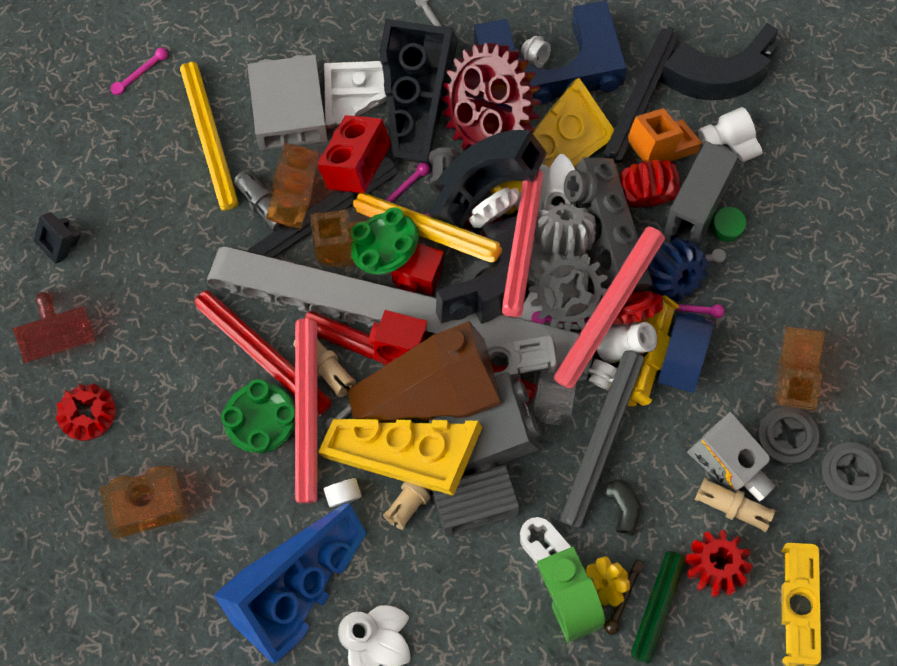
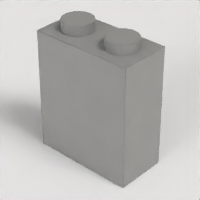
[247,55,328,150]

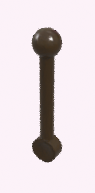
[604,559,644,635]

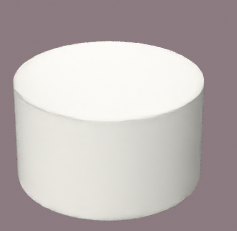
[324,478,362,508]

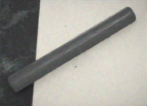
[560,351,644,528]

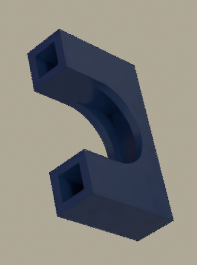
[474,0,626,109]

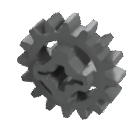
[528,250,608,331]

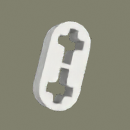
[520,517,571,564]

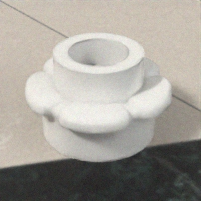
[520,36,551,68]
[588,359,617,391]

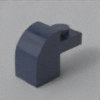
[658,312,713,393]

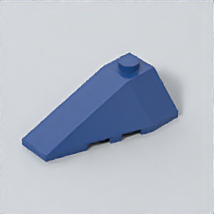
[214,503,367,664]

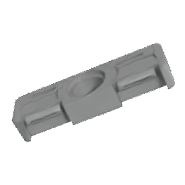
[487,336,559,380]

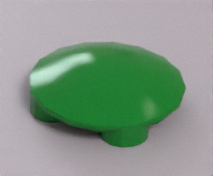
[350,207,419,275]
[221,379,295,454]

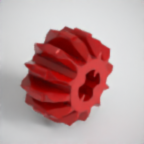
[620,159,681,208]
[685,530,753,597]

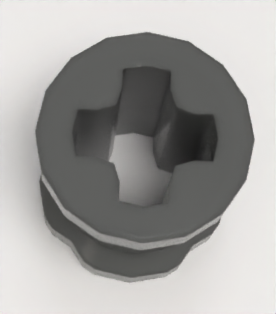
[429,147,460,192]

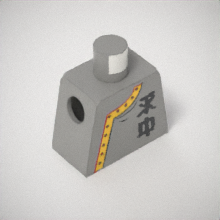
[687,412,776,501]

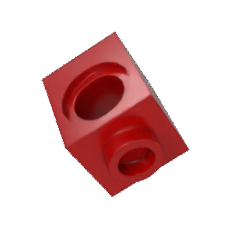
[369,310,428,363]

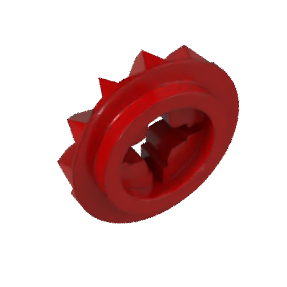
[613,291,664,325]
[55,383,116,441]

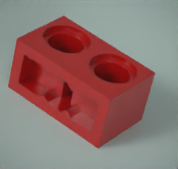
[317,115,391,193]

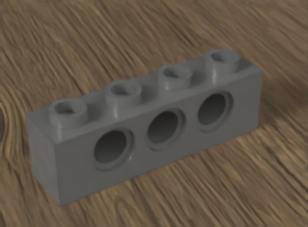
[574,157,652,301]

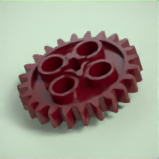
[441,43,541,150]

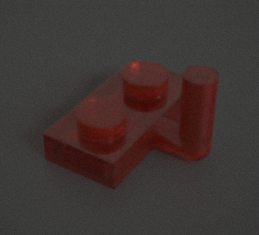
[12,291,96,363]

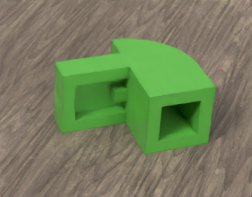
[537,546,605,643]

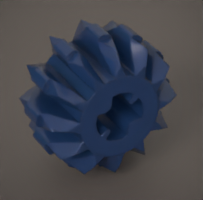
[647,237,709,302]

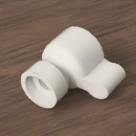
[698,107,763,162]
[597,321,657,364]

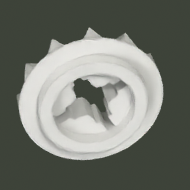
[469,187,521,228]

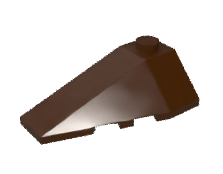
[347,321,502,423]

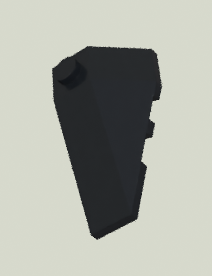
[379,19,458,163]

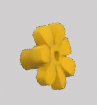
[586,556,630,607]

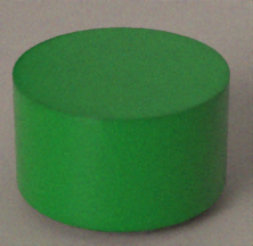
[711,207,746,242]

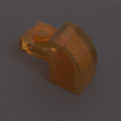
[310,210,367,268]
[775,325,825,411]

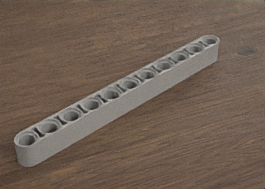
[207,247,594,381]

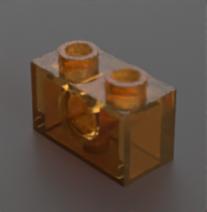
[266,142,318,228]
[99,466,190,539]

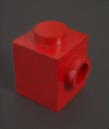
[391,243,445,296]

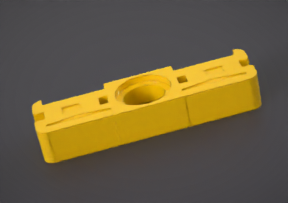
[628,295,679,407]
[781,543,821,666]

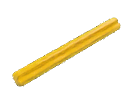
[180,61,239,211]
[353,193,502,263]

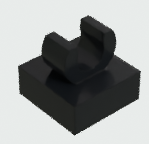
[34,212,81,264]

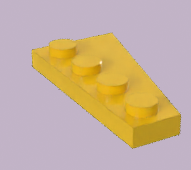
[490,78,614,215]
[318,419,483,496]

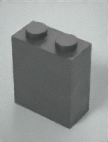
[664,141,739,247]
[429,372,540,477]

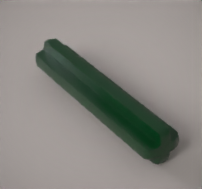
[631,551,686,664]

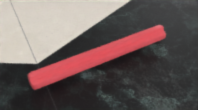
[502,169,544,318]
[554,226,665,389]
[295,318,318,504]

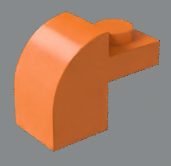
[628,108,702,162]

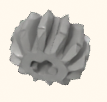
[534,203,596,256]

